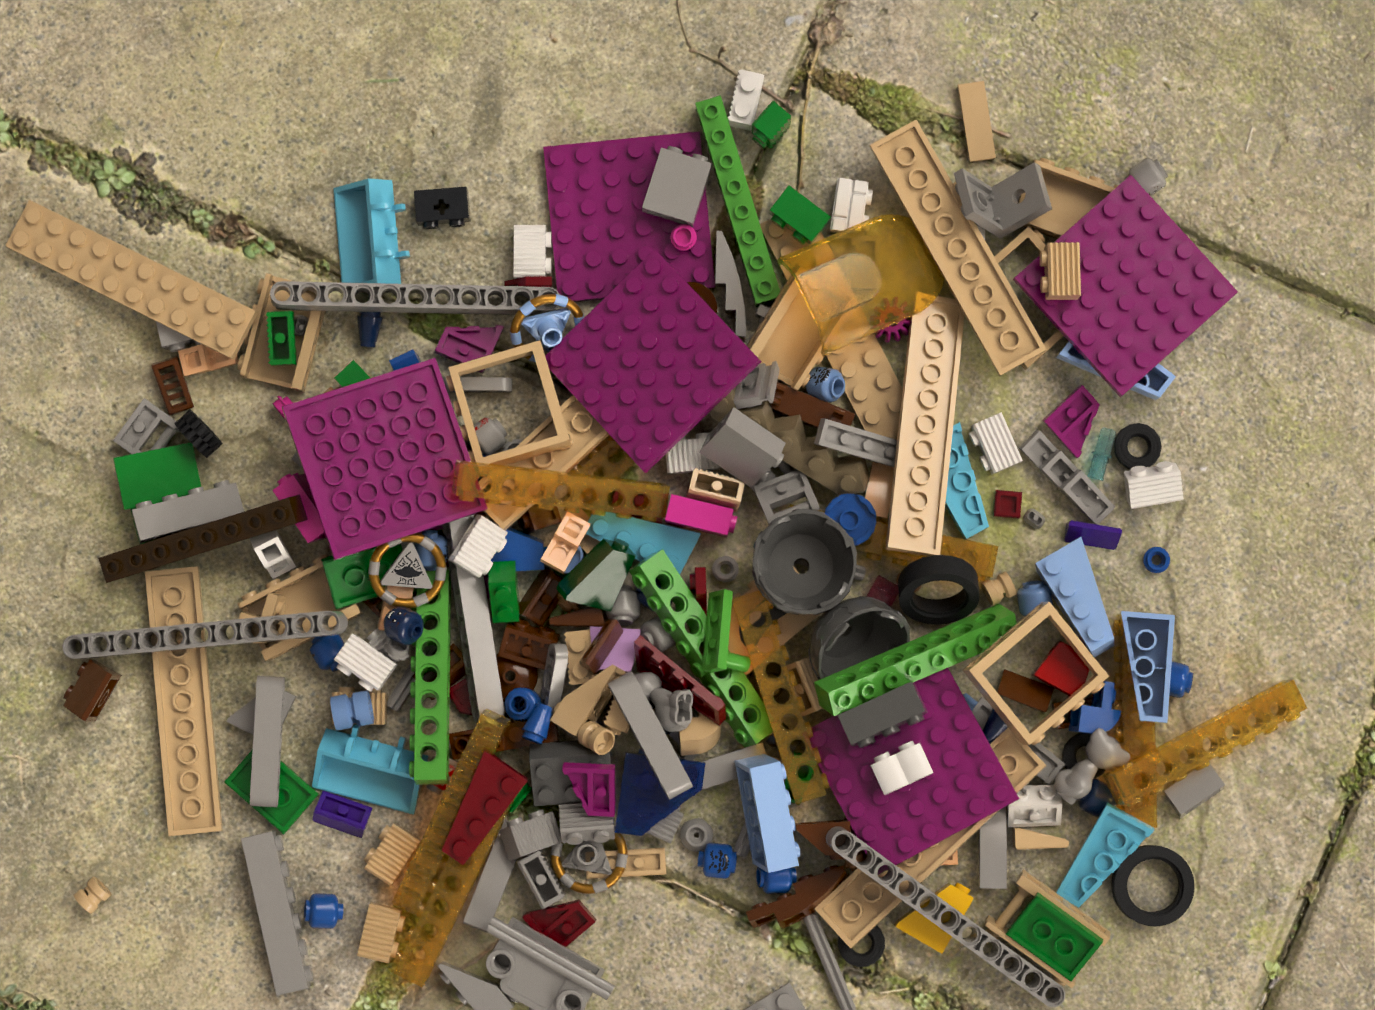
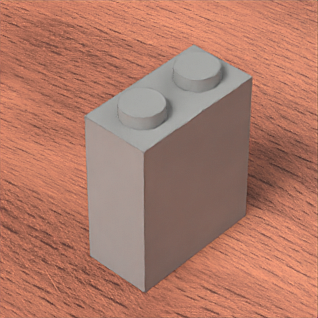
[642,146,712,227]
[699,407,786,488]

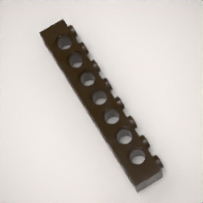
[98,494,308,583]

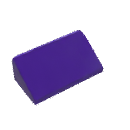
[1064,520,1122,550]
[312,791,373,838]

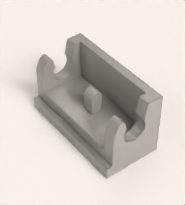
[1164,761,1225,818]

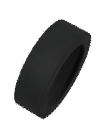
[898,555,979,625]
[1111,845,1195,927]

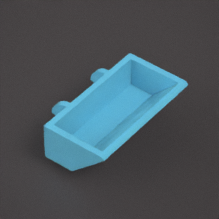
[333,178,410,284]
[312,724,429,815]

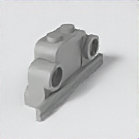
[486,917,615,1010]

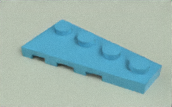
[945,422,989,540]
[586,508,701,574]
[1056,802,1154,908]

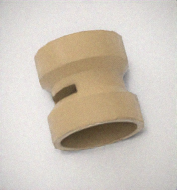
[981,571,1017,606]
[578,721,615,755]
[74,876,112,914]

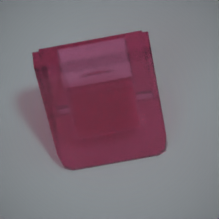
[866,575,899,607]

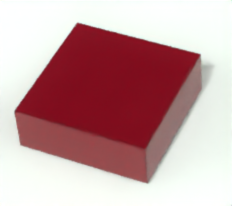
[993,490,1022,519]

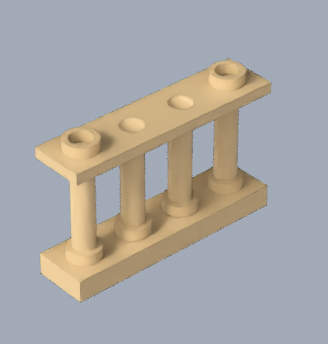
[985,869,1110,988]

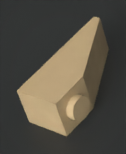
[550,664,626,737]

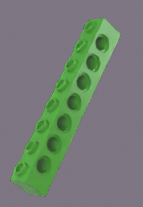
[695,95,780,308]
[629,549,779,748]
[409,570,451,785]
[814,604,1017,716]

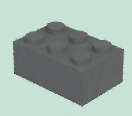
[838,681,928,748]
[529,740,612,806]

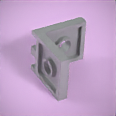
[954,162,1052,239]

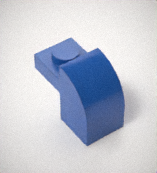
[1069,681,1121,734]

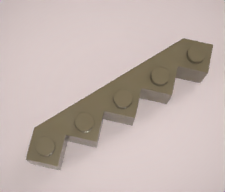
[710,387,870,495]

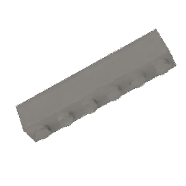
[241,830,314,996]

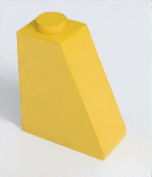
[894,882,974,954]

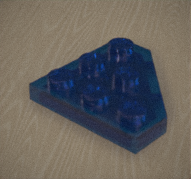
[615,752,706,836]

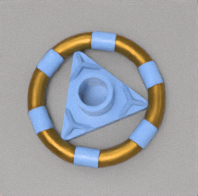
[510,294,584,362]

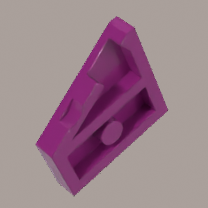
[435,325,504,374]
[1042,385,1100,458]
[562,762,616,817]

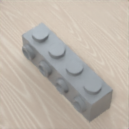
[132,480,244,543]

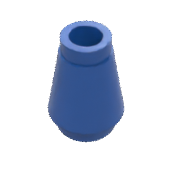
[522,703,553,745]

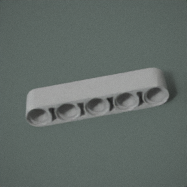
[608,671,693,800]
[250,676,285,807]

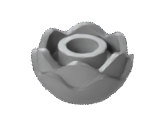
[680,818,713,852]

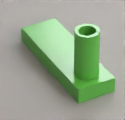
[702,589,751,673]

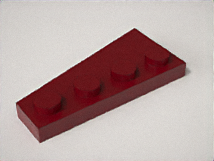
[634,635,726,726]
[441,748,528,865]

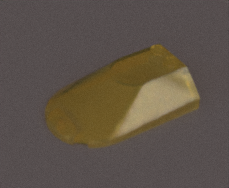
[777,214,944,356]

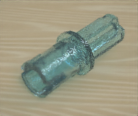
[1087,428,1116,481]

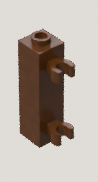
[771,382,855,430]

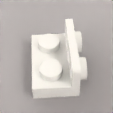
[1007,784,1062,827]

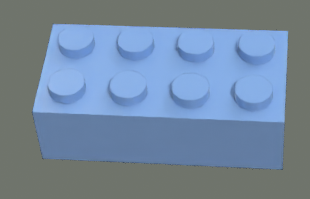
[734,754,800,873]

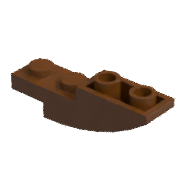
[449,715,560,760]
[746,865,848,929]

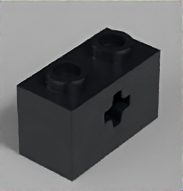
[414,187,471,229]

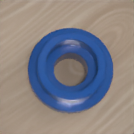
[1143,547,1170,573]

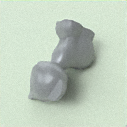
[635,672,693,732]
[1054,728,1130,804]

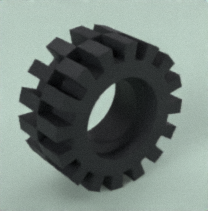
[174,409,223,458]

